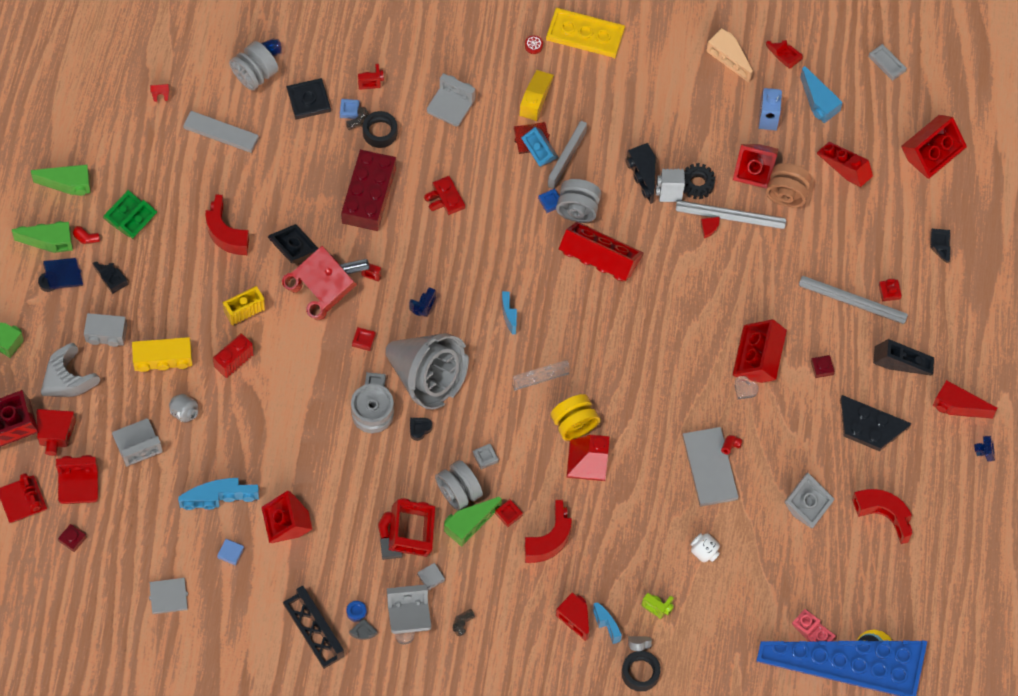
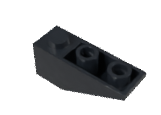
[625,143,656,204]

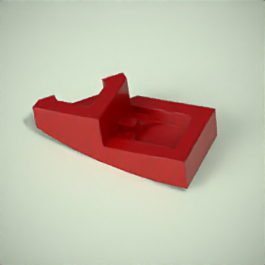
[766,40,803,69]

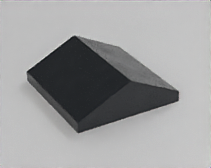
[268,224,318,264]

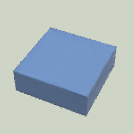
[340,99,360,119]
[217,539,244,566]

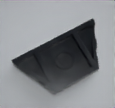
[840,395,911,451]

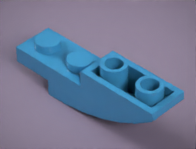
[178,478,259,510]

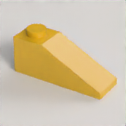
[519,70,554,121]

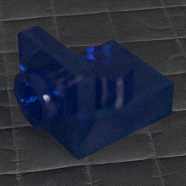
[409,287,436,317]

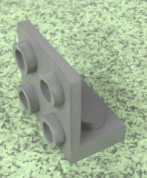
[112,419,163,467]

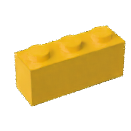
[132,337,193,372]

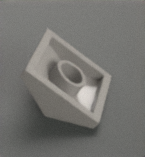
[784,473,835,528]

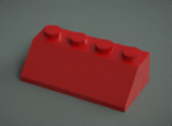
[559,222,644,281]

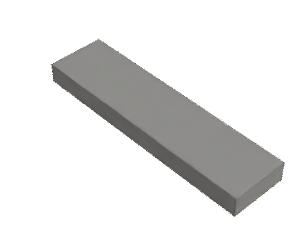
[183,111,259,153]
[548,121,587,189]

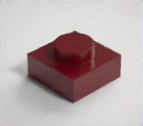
[811,355,835,378]
[58,524,87,552]

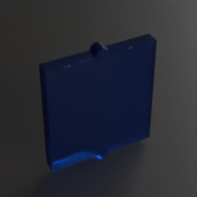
[43,258,83,289]

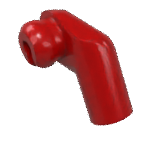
[73,226,100,244]
[378,511,391,539]

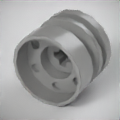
[229,41,278,91]

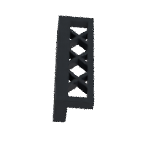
[283,585,344,669]

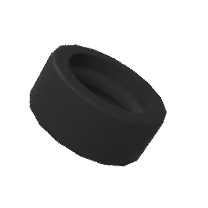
[362,111,398,148]
[622,651,660,691]

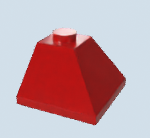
[733,144,779,189]
[566,434,610,481]
[261,491,313,543]

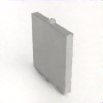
[149,578,188,614]

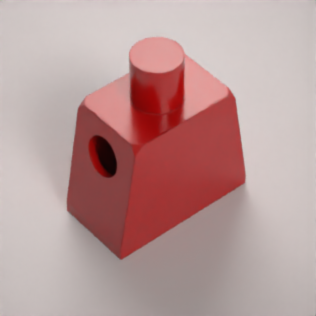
[36,409,76,456]

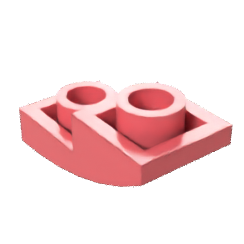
[792,609,836,642]

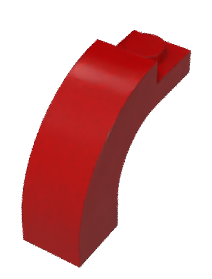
[205,194,250,256]
[852,489,912,544]
[524,500,572,563]

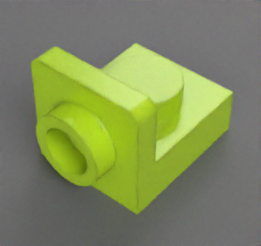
[641,593,674,619]

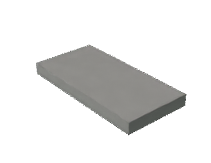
[682,427,739,507]

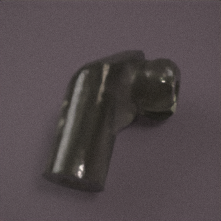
[345,106,369,130]
[452,609,475,636]

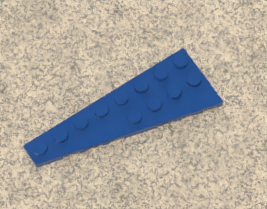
[756,640,928,696]

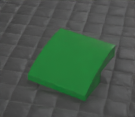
[103,190,157,239]

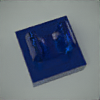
[974,436,995,462]

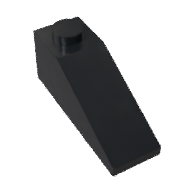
[873,339,934,376]

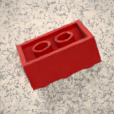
[901,115,967,179]
[732,319,787,383]

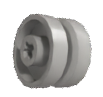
[556,179,601,223]
[351,383,394,433]
[435,460,483,511]

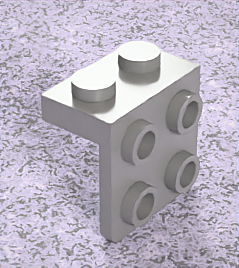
[427,73,476,127]
[387,584,431,634]

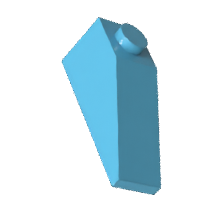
[800,66,843,123]

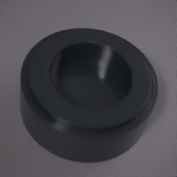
[38,272,58,292]

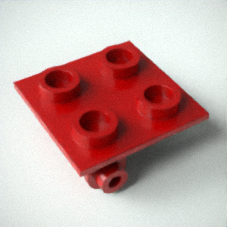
[0,473,47,523]

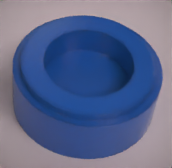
[346,601,367,622]

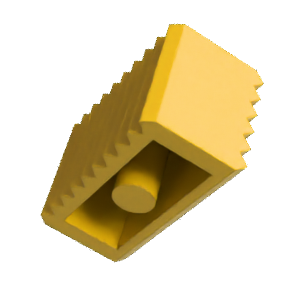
[222,286,265,326]

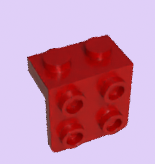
[56,455,98,504]

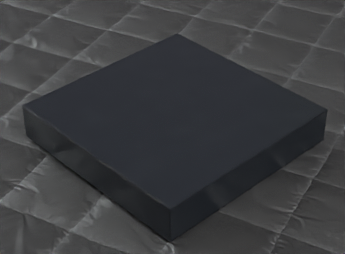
[286,78,331,120]

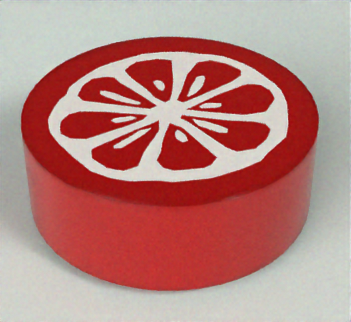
[525,35,543,54]

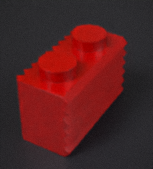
[213,333,254,378]

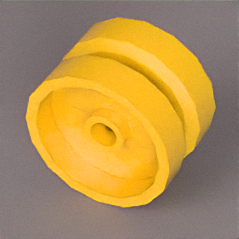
[550,394,600,441]

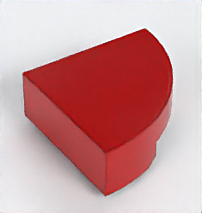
[701,217,720,238]

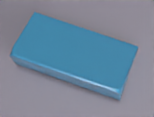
[521,127,558,167]

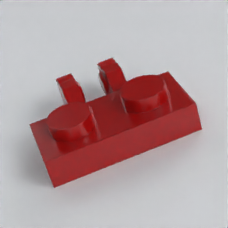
[424,176,465,215]

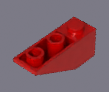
[817,142,873,187]

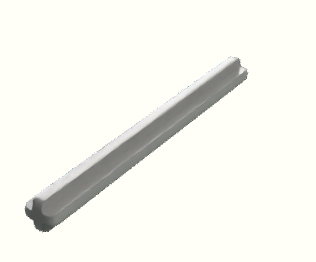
[676,200,786,229]
[799,276,908,324]

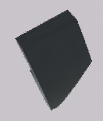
[930,228,951,263]
[92,262,129,294]

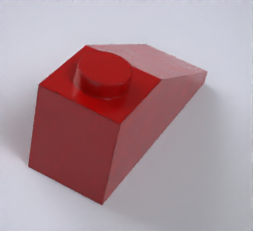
[933,380,998,419]

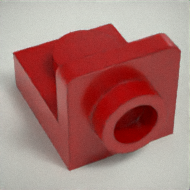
[358,64,384,90]

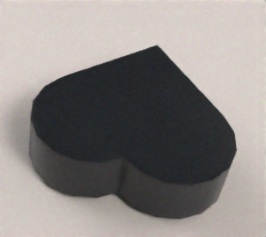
[410,418,433,441]

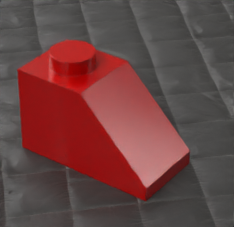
[555,592,589,641]

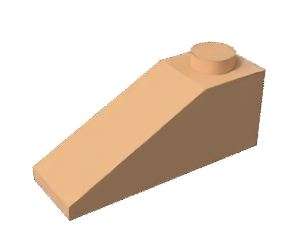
[706,28,753,83]

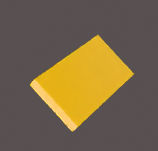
[546,8,625,58]

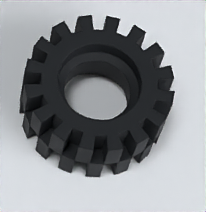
[683,163,715,199]

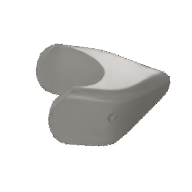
[41,343,100,397]

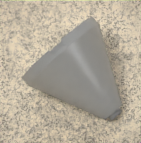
[385,333,469,409]

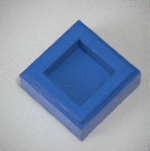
[538,188,560,213]

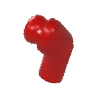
[721,435,743,454]

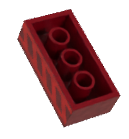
[341,149,396,231]
[0,390,39,447]

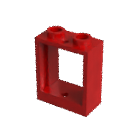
[388,498,435,557]

